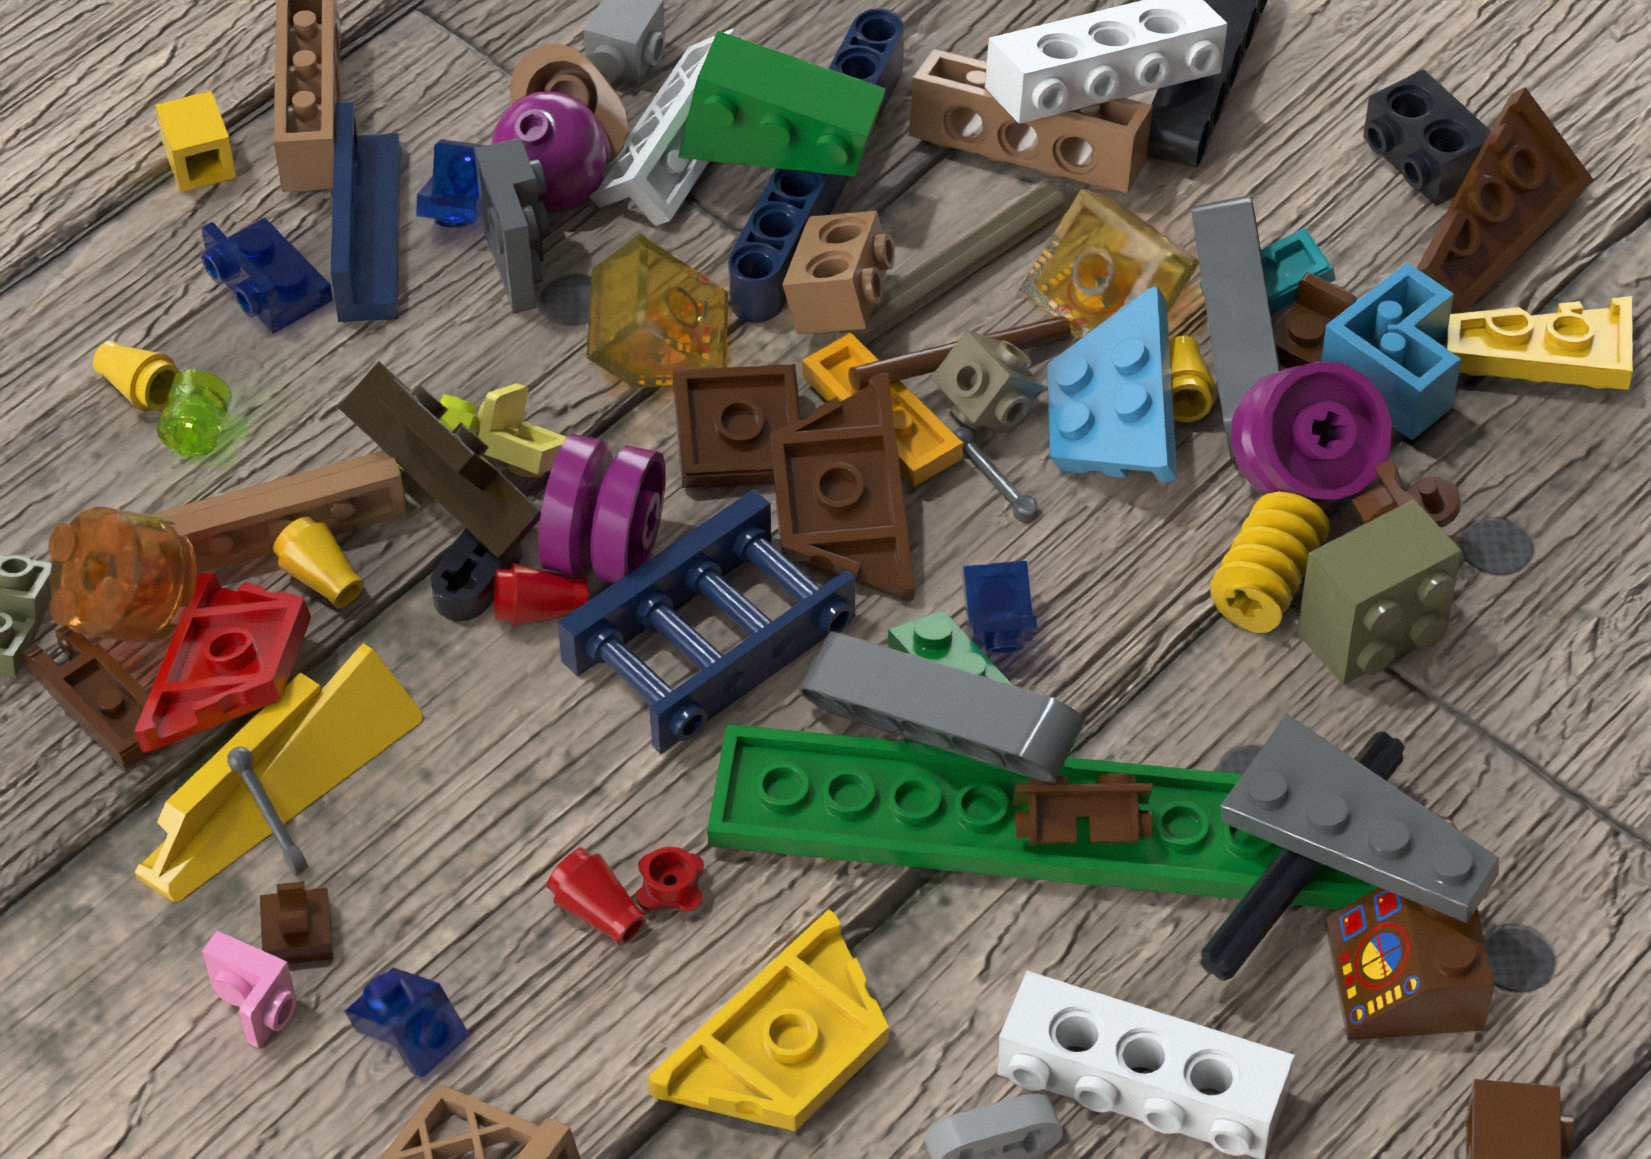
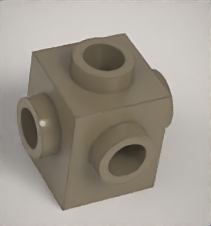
[931,330,1044,433]

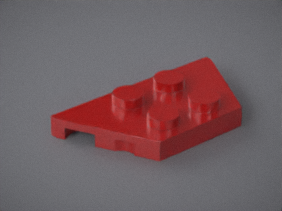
[134,573,311,752]

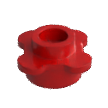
[636,847,705,912]

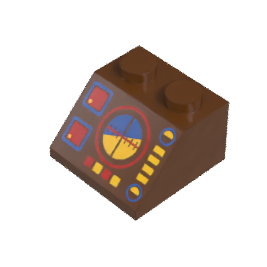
[1325,887,1494,1040]

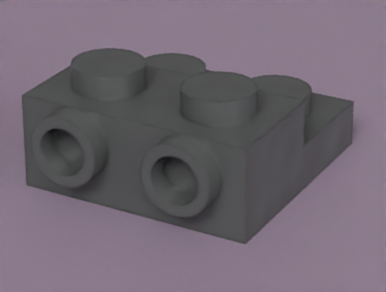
[474,138,550,314]

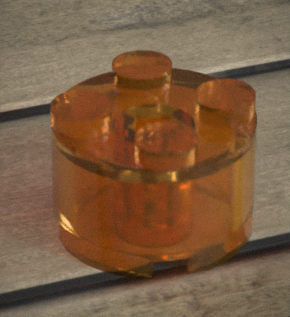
[48,507,197,644]

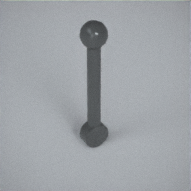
[953,427,1038,522]
[227,746,308,874]

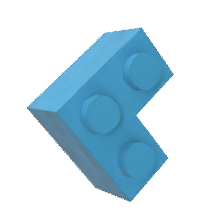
[1321,262,1461,440]

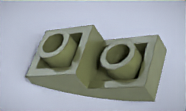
[0,555,57,677]

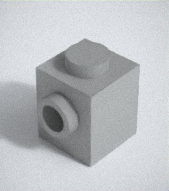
[583,0,666,85]

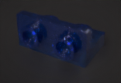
[201,217,333,334]

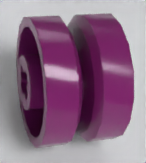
[1231,361,1392,503]
[538,434,666,583]

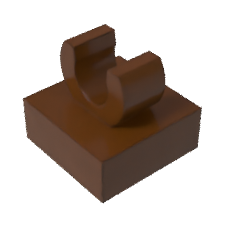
[260,881,334,964]

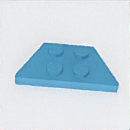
[1047,286,1177,482]

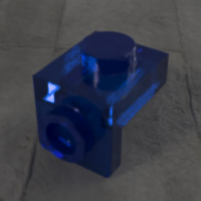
[416,139,486,228]
[961,560,1038,654]
[344,967,468,1077]

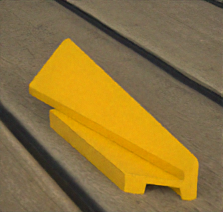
[135,643,423,902]

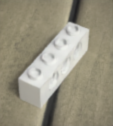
[985,0,1228,124]
[997,971,1295,1159]

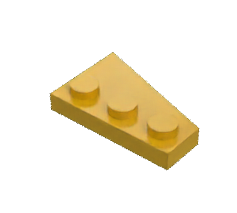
[1445,296,1633,390]

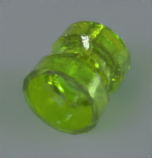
[156,369,232,456]

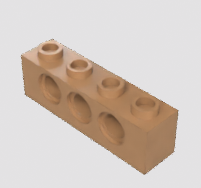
[274,0,341,192]
[909,49,1153,194]

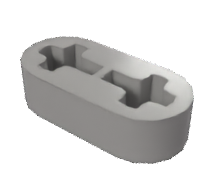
[924,1093,1063,1159]

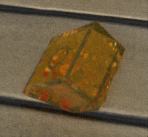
[1019,189,1199,338]
[586,233,729,387]

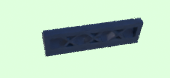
[331,102,401,322]

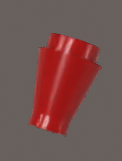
[494,563,588,627]
[546,848,647,946]

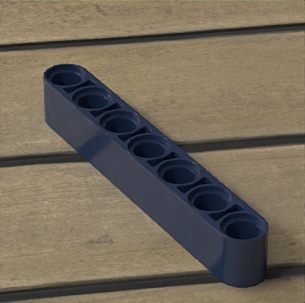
[728,8,904,322]

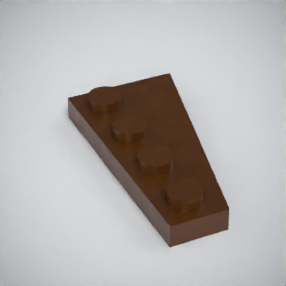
[1416,87,1594,314]

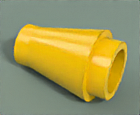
[1169,336,1217,422]
[93,341,182,411]
[273,517,364,608]

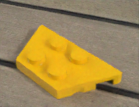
[647,909,889,1131]

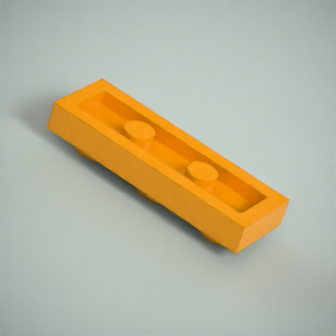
[802,333,963,487]

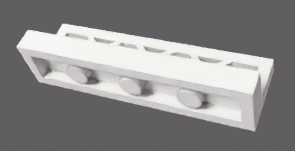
[589,28,742,226]

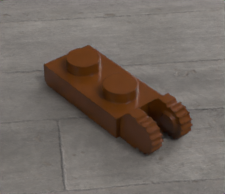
[22,623,157,771]

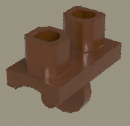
[1351,458,1462,528]

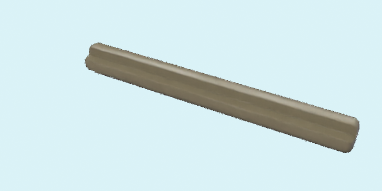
[833,183,1066,346]

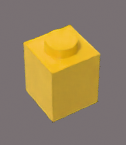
[155,91,236,193]

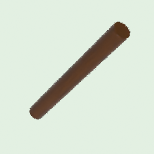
[848,316,1071,391]

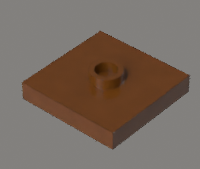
[672,364,801,488]

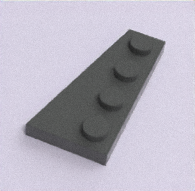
[1221,714,1499,923]

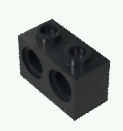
[1363,69,1491,206]

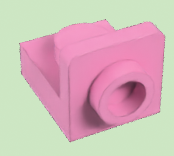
[202,931,296,1049]

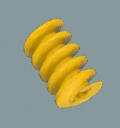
[1210,491,1330,633]

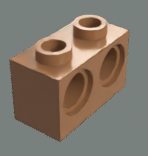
[782,211,895,334]

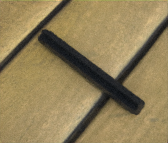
[1200,731,1405,981]

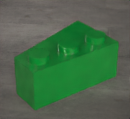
[678,31,886,177]

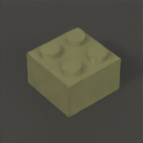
[1298,499,1462,685]

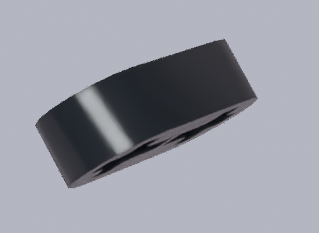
[431,528,522,621]

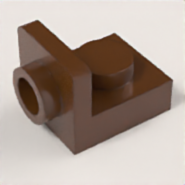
[1274,273,1357,368]

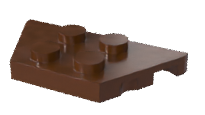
[770,373,915,600]

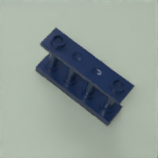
[557,489,855,754]

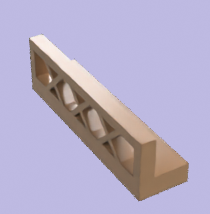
[143,450,407,583]

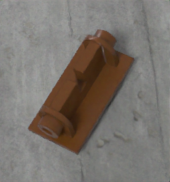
[1013,774,1152,845]

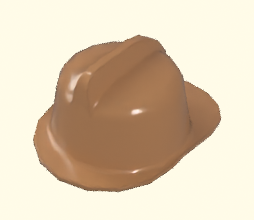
[510,43,628,167]

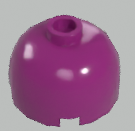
[491,92,612,212]

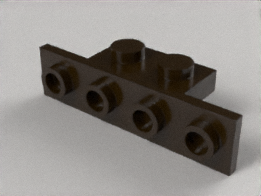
[338,361,541,561]

